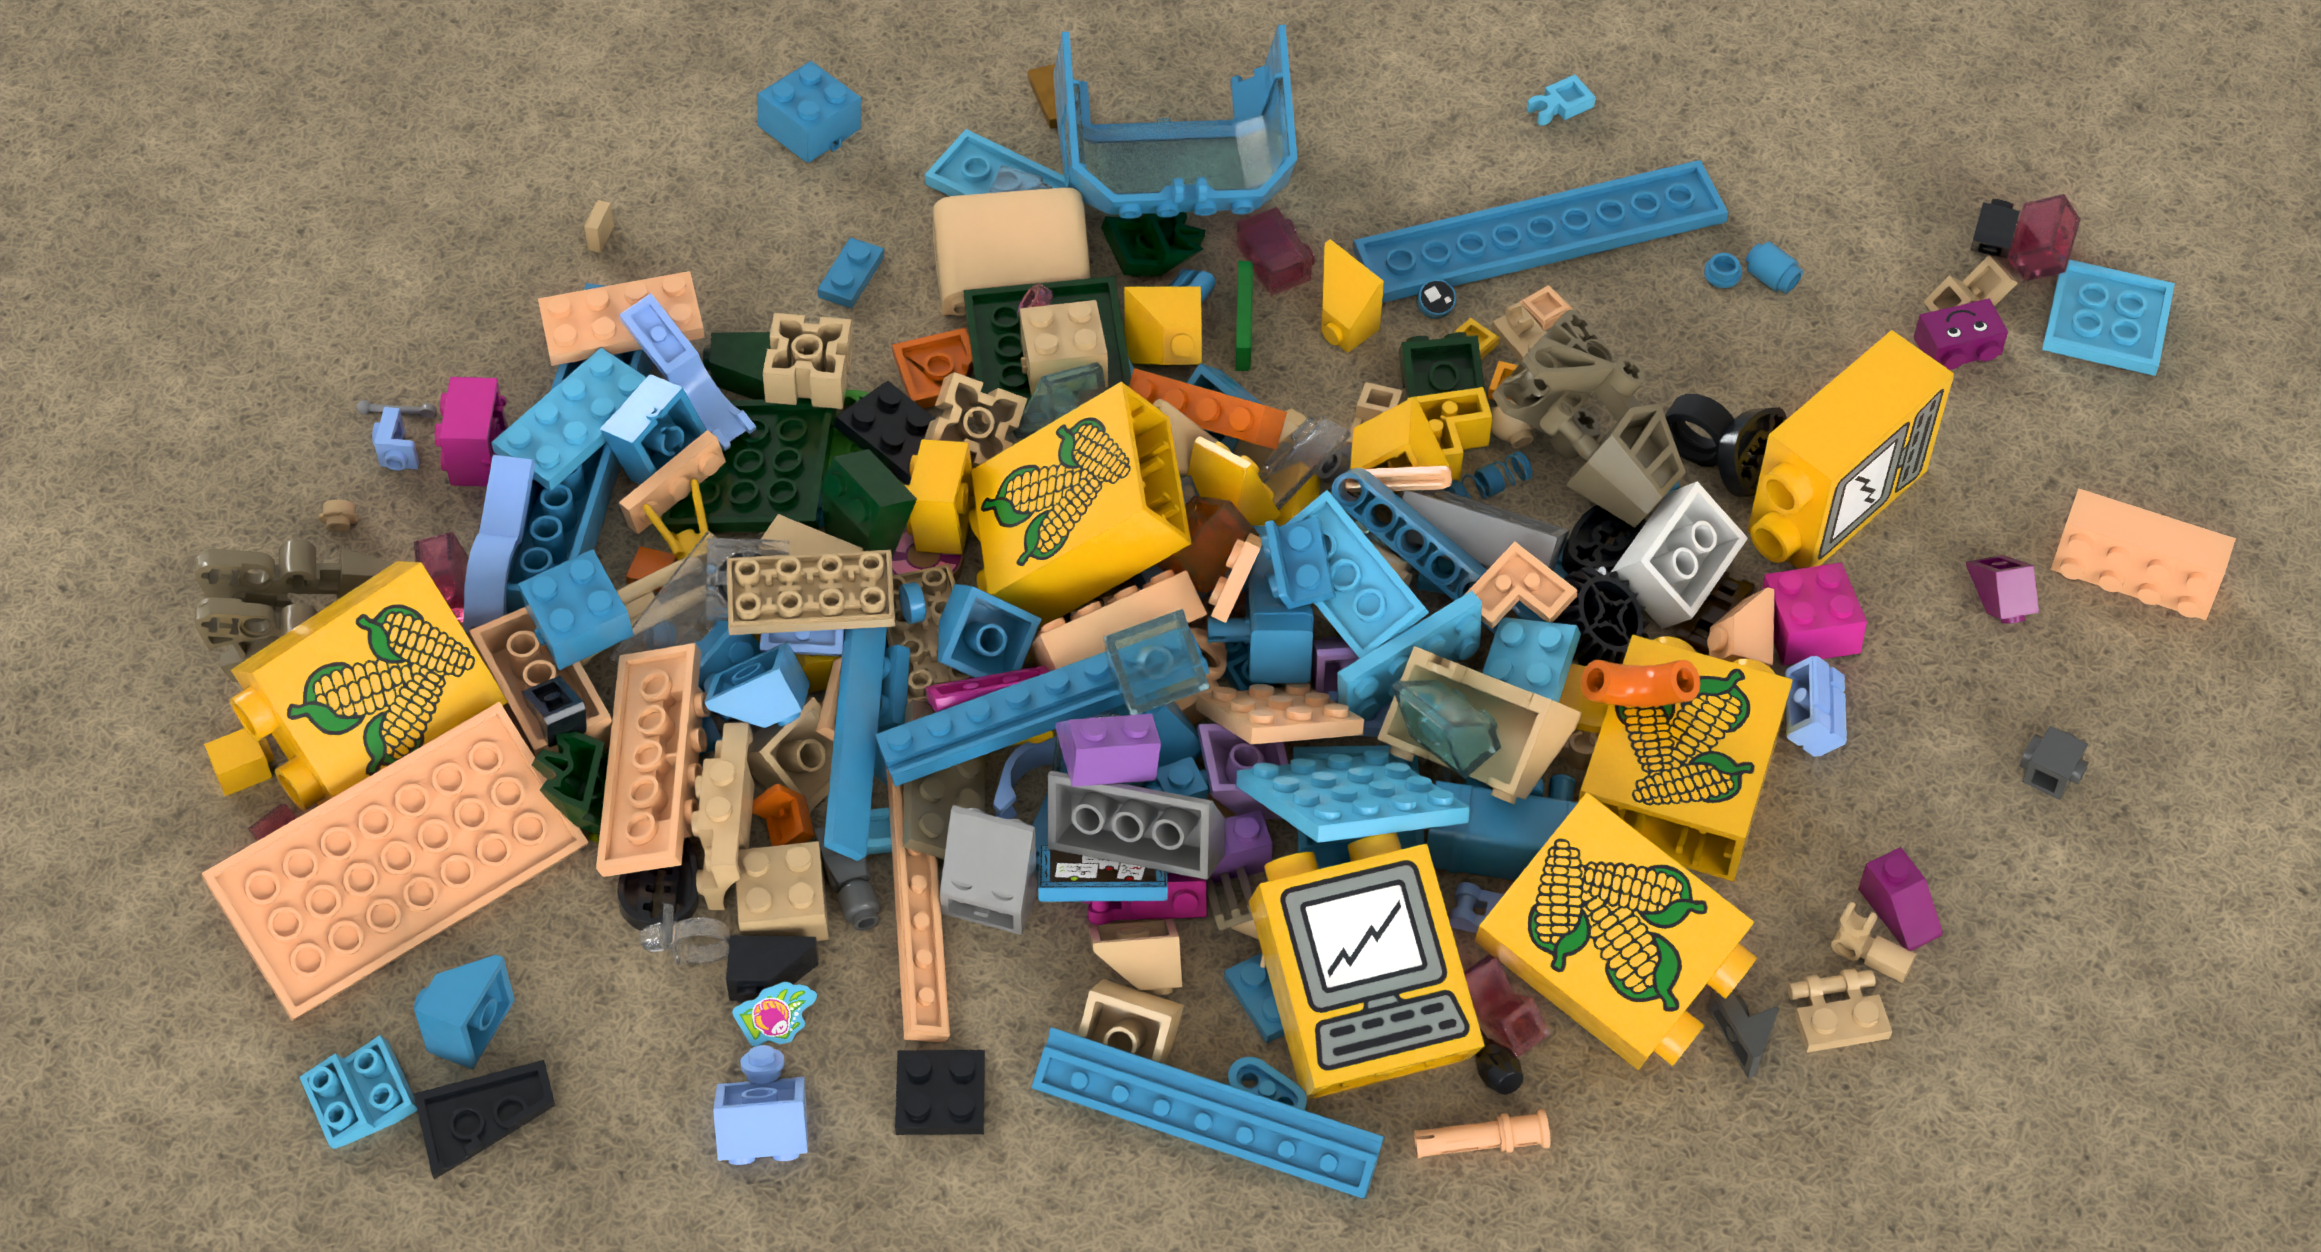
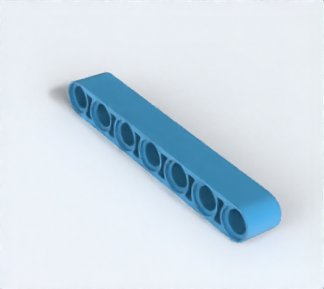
[1331,468,1546,634]

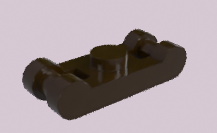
[1675,571,1755,656]

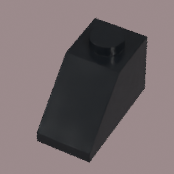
[1970,199,2020,259]
[726,935,819,1004]

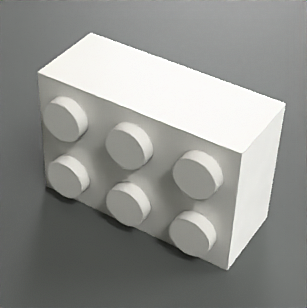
[1611,481,1748,629]

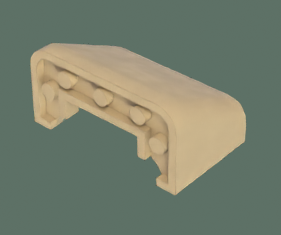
[933,187,1091,316]
[1377,646,1582,804]

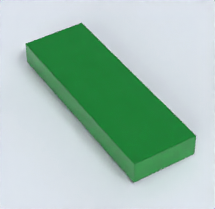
[1235,261,1253,371]

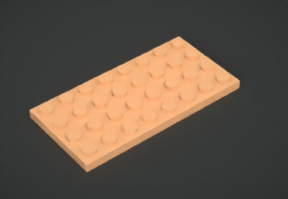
[201,702,589,1022]

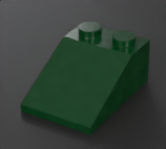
[820,449,917,558]

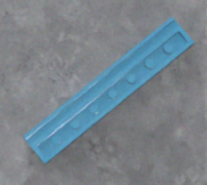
[875,622,1209,787]
[1031,1027,1385,1199]

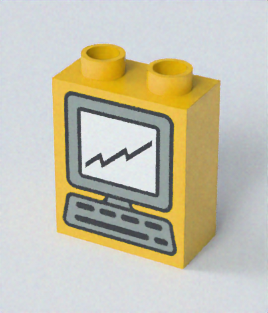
[1747,330,1954,569]
[1248,832,1485,1100]

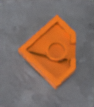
[892,328,973,409]

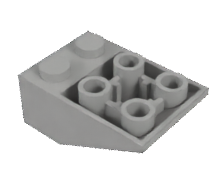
[940,805,1037,935]

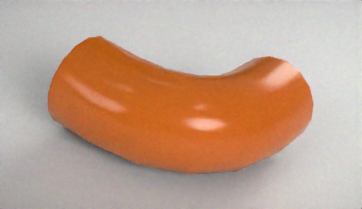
[1581,660,1700,707]

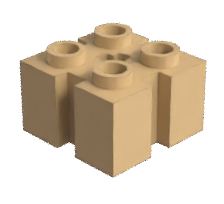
[763,313,853,409]
[924,372,1028,469]

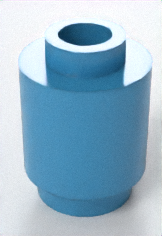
[1746,241,1804,294]

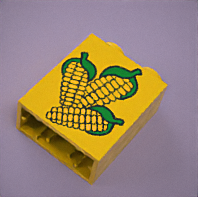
[968,382,1192,629]
[229,561,508,811]
[1578,635,1793,882]
[1474,792,1758,1070]

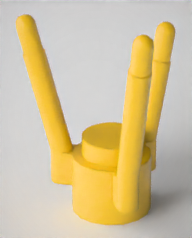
[643,479,714,566]

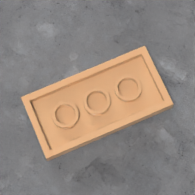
[538,271,705,366]

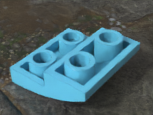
[299,1035,418,1149]

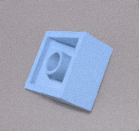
[713,1077,808,1165]

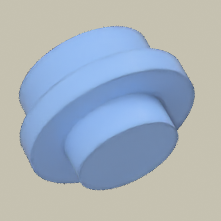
[740,1045,785,1084]

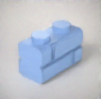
[1785,656,1847,757]

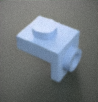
[372,407,420,471]

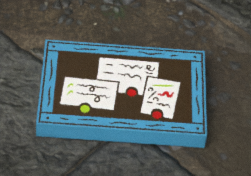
[1038,844,1168,902]

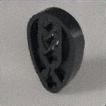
[1718,407,1787,497]
[1561,505,1647,574]
[617,837,699,934]

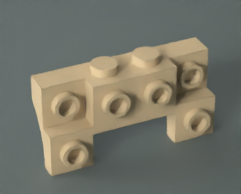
[692,722,755,910]

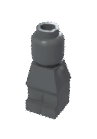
[814,826,881,931]

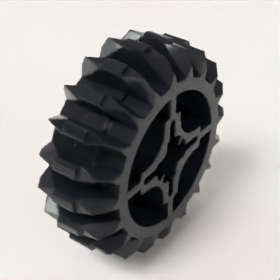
[1553,566,1650,666]

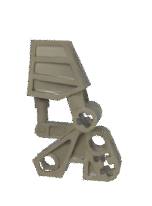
[1491,310,1686,528]
[195,539,393,682]

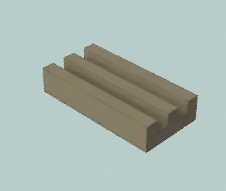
[1206,867,1253,931]

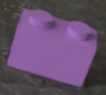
[1055,714,1161,787]

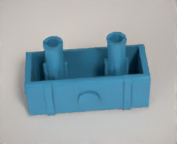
[1206,526,1314,683]
[1426,774,1578,881]

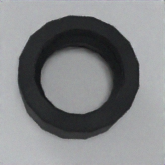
[1665,394,1734,467]

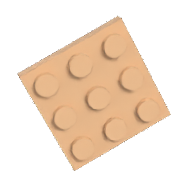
[1196,683,1364,745]

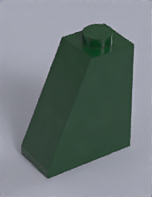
[703,332,771,400]

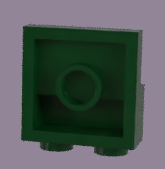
[1398,332,1485,398]

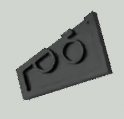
[414,1060,555,1179]

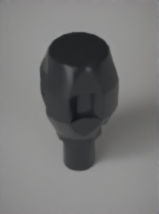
[1475,1027,1524,1095]

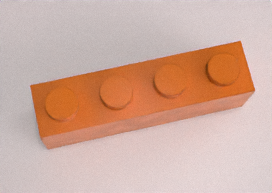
[1129,368,1287,450]

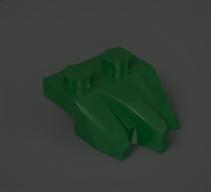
[1101,212,1205,277]
[531,731,608,835]

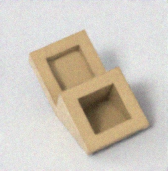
[1923,255,2018,312]

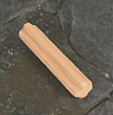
[1345,466,1453,493]

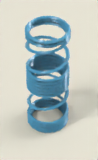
[1445,451,1532,499]

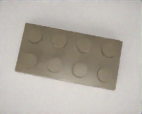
[903,699,985,859]

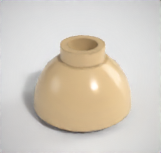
[1491,399,1535,448]

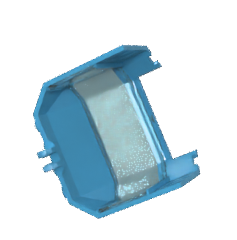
[1053,25,1298,219]

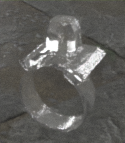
[640,903,731,965]

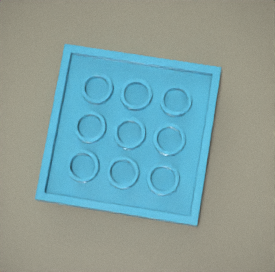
[1236,749,1470,843]

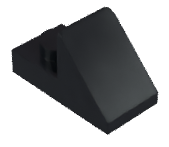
[521,676,587,747]

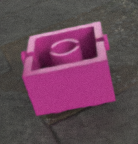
[435,377,507,486]
[1762,562,1867,666]

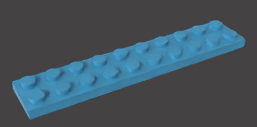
[1353,160,1728,303]

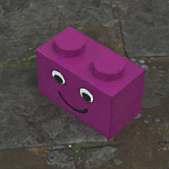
[1913,298,2008,370]

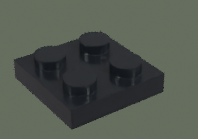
[895,1050,985,1135]

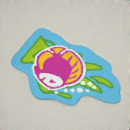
[732,982,817,1047]

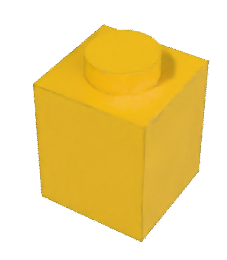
[204,728,275,796]

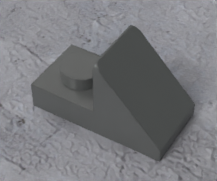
[1707,989,1779,1078]

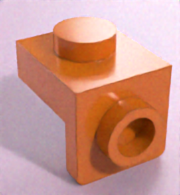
[752,784,815,846]

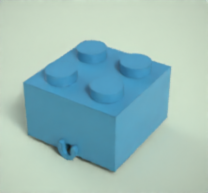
[757,61,861,163]
[600,374,707,485]
[518,549,634,670]

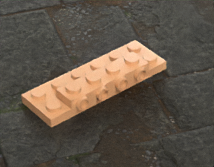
[596,643,711,877]

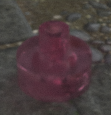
[1018,283,1053,316]

